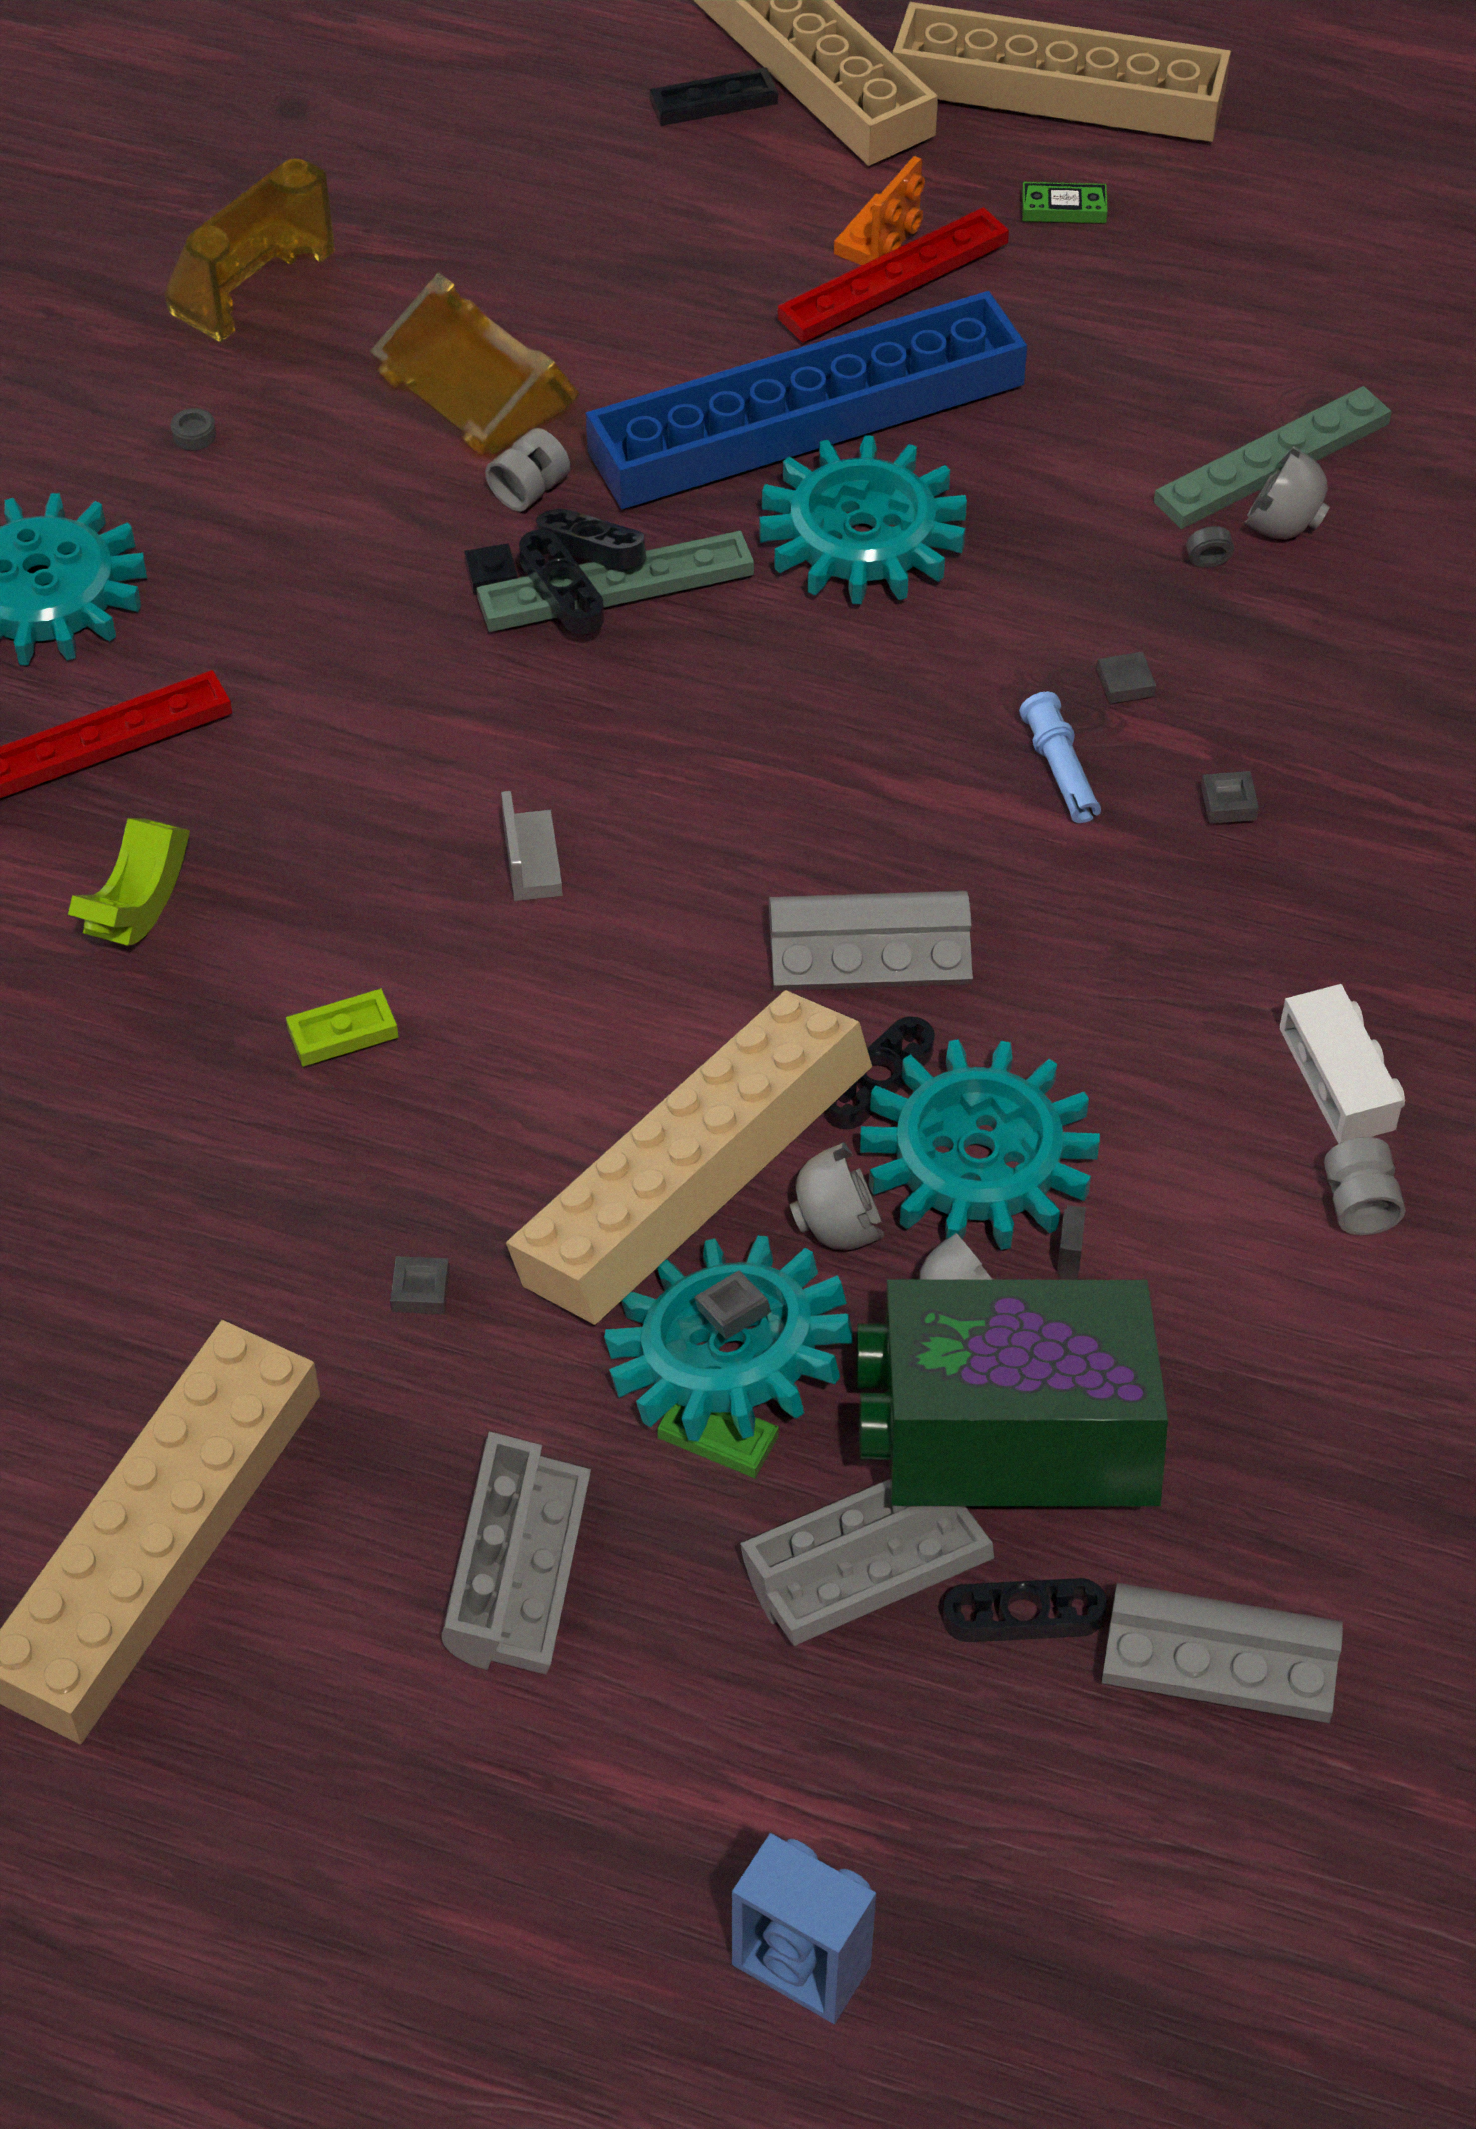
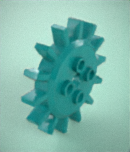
[759,435,967,604]
[0,493,147,665]
[860,1039,1100,1250]
[604,1236,854,1441]

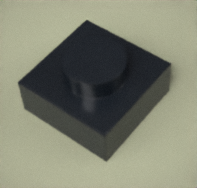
[464,543,518,595]

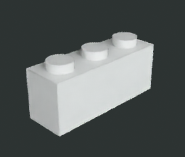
[1279,984,1405,1144]

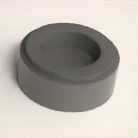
[170,408,216,450]
[1186,526,1234,568]

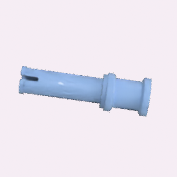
[1019,691,1101,823]

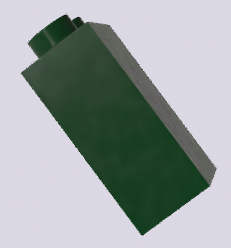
[856,1279,1168,1506]

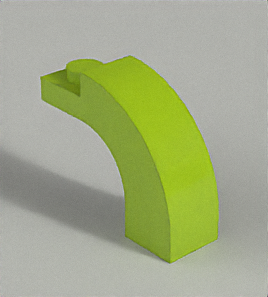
[68,818,190,946]

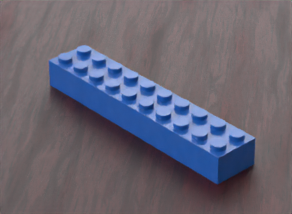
[586,291,1027,510]

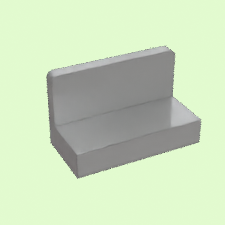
[501,791,563,901]

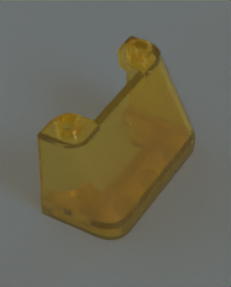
[164,158,335,342]
[370,272,580,456]

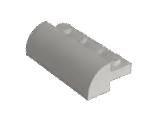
[769,891,973,991]
[442,1431,591,1675]
[740,1479,994,1646]
[1101,1582,1343,1723]

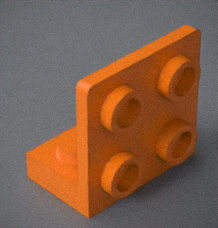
[834,156,925,265]

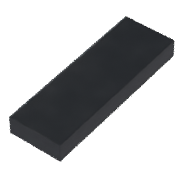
[650,68,778,126]

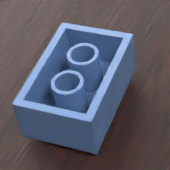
[732,1833,876,2025]

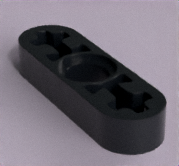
[536,509,647,569]
[519,530,604,634]
[823,1016,935,1130]
[943,1578,1107,1642]

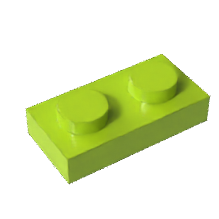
[286,988,399,1067]

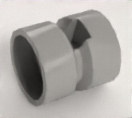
[485,428,570,512]
[1324,1137,1406,1235]

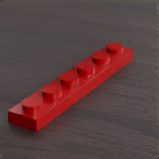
[778,207,1009,343]
[0,670,233,798]

